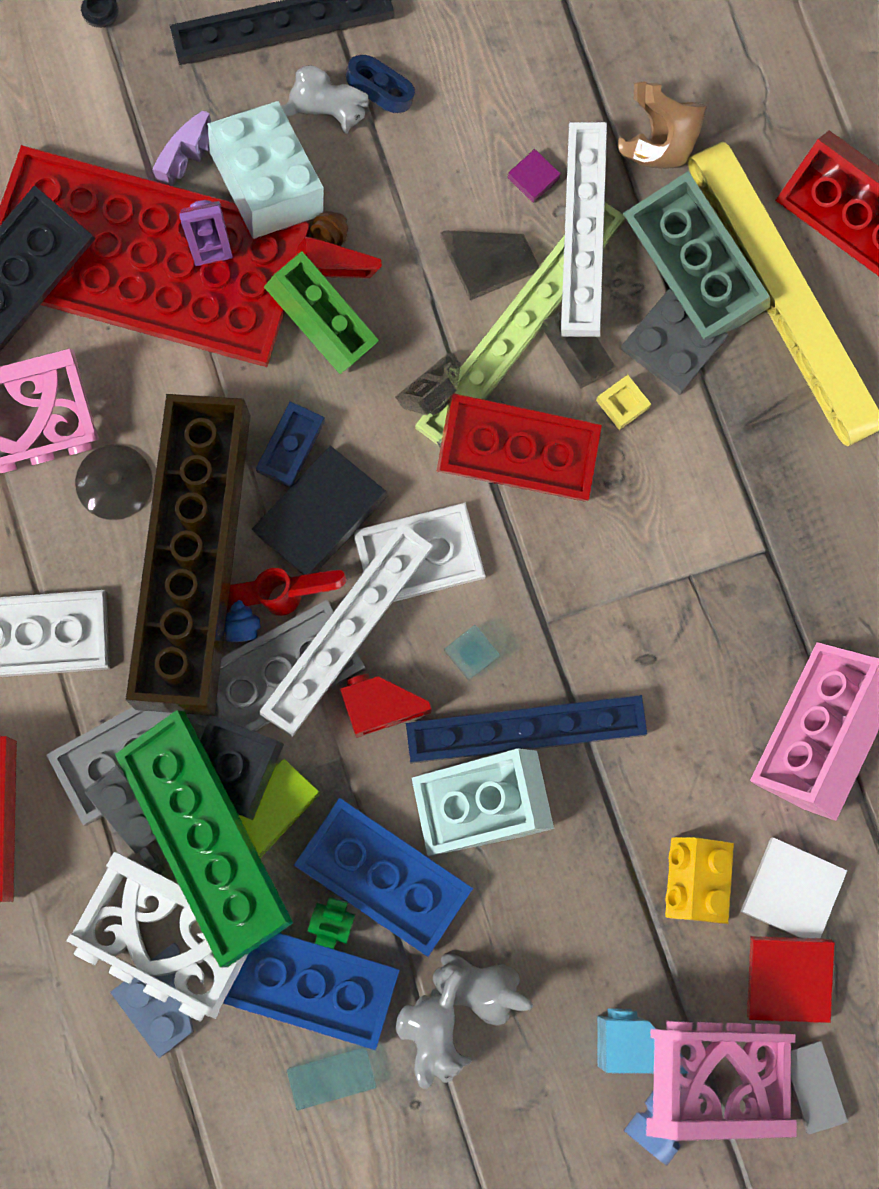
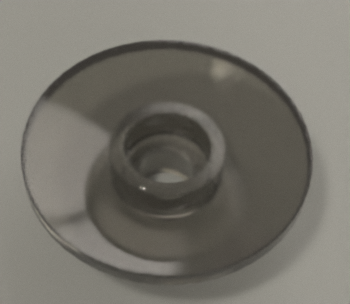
[75,444,153,520]

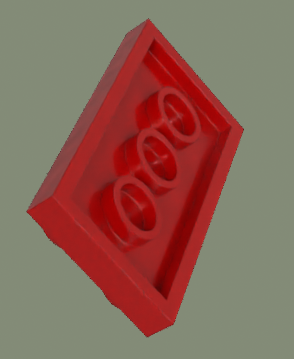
[436,393,602,502]

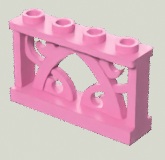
[0,349,99,474]
[647,1021,797,1140]

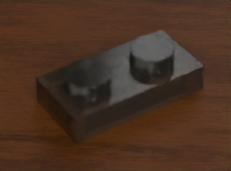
[541,311,616,389]

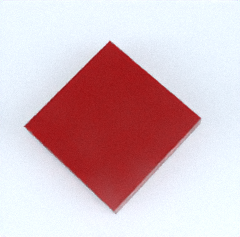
[747,936,835,1023]

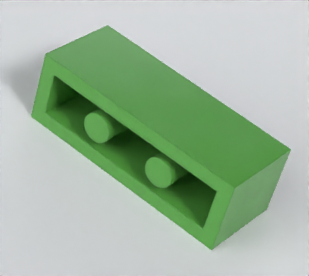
[264,251,379,374]

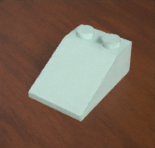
[412,749,554,856]

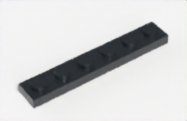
[170,0,394,65]

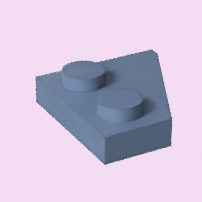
[110,942,194,1058]

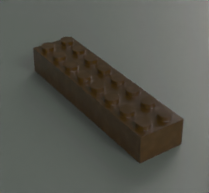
[126,394,250,716]

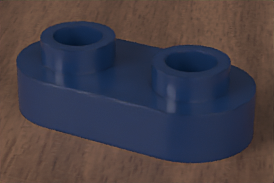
[345,55,415,113]

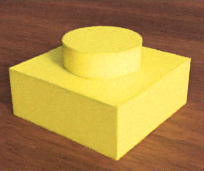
[596,375,651,430]

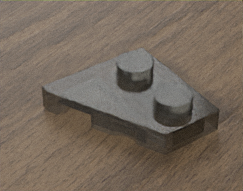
[395,351,461,415]

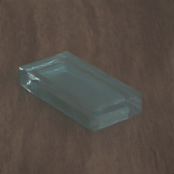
[287,1047,377,1111]

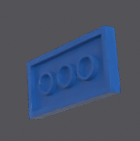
[294,798,473,957]
[223,933,400,1050]

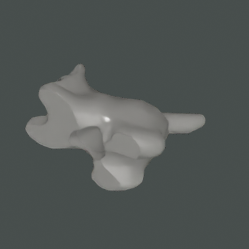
[281,65,370,134]
[431,953,533,1026]
[396,970,472,1089]

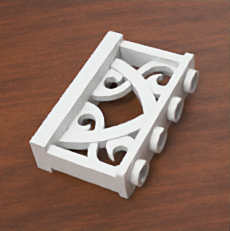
[66,852,248,1022]

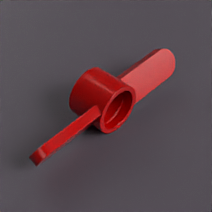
[228,568,347,616]

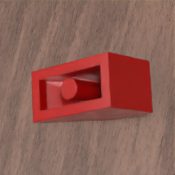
[340,674,431,738]

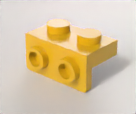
[665,837,734,924]

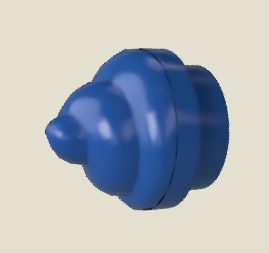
[225,600,261,642]

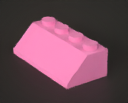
[750,642,879,821]

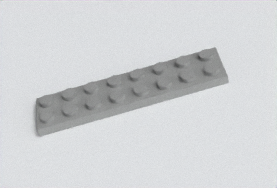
[46,600,366,826]

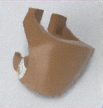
[618,81,707,169]

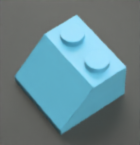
[597,1008,689,1074]

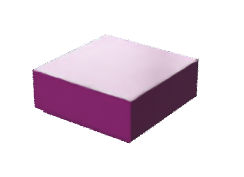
[507,149,561,203]

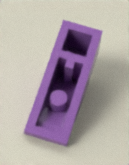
[179,200,233,266]

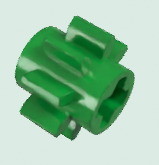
[308,897,356,949]

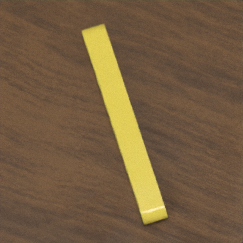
[688,142,879,446]

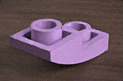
[153,111,211,186]

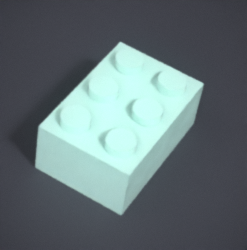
[208,101,324,239]

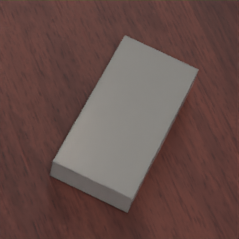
[791,1040,848,1135]

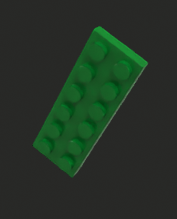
[115,710,293,968]

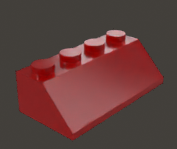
[775,130,879,276]

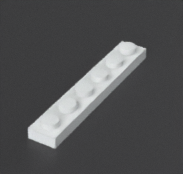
[561,122,607,337]
[259,523,433,737]

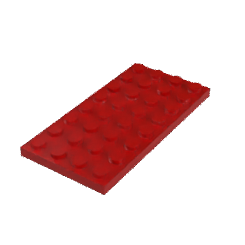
[0,145,310,367]

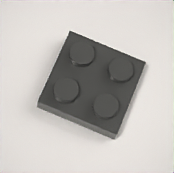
[621,289,729,395]

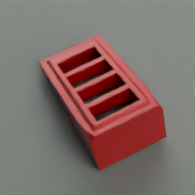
[297,237,382,278]

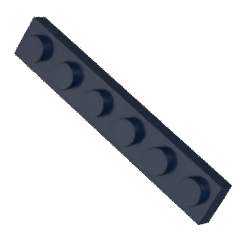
[406,695,647,764]

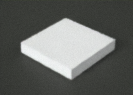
[740,838,847,938]

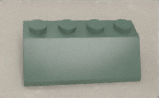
[623,171,770,340]

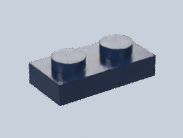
[256,401,325,488]

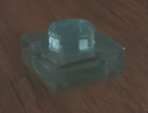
[444,625,500,681]

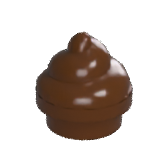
[310,211,348,246]

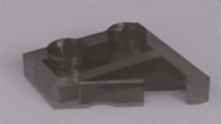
[441,230,539,301]

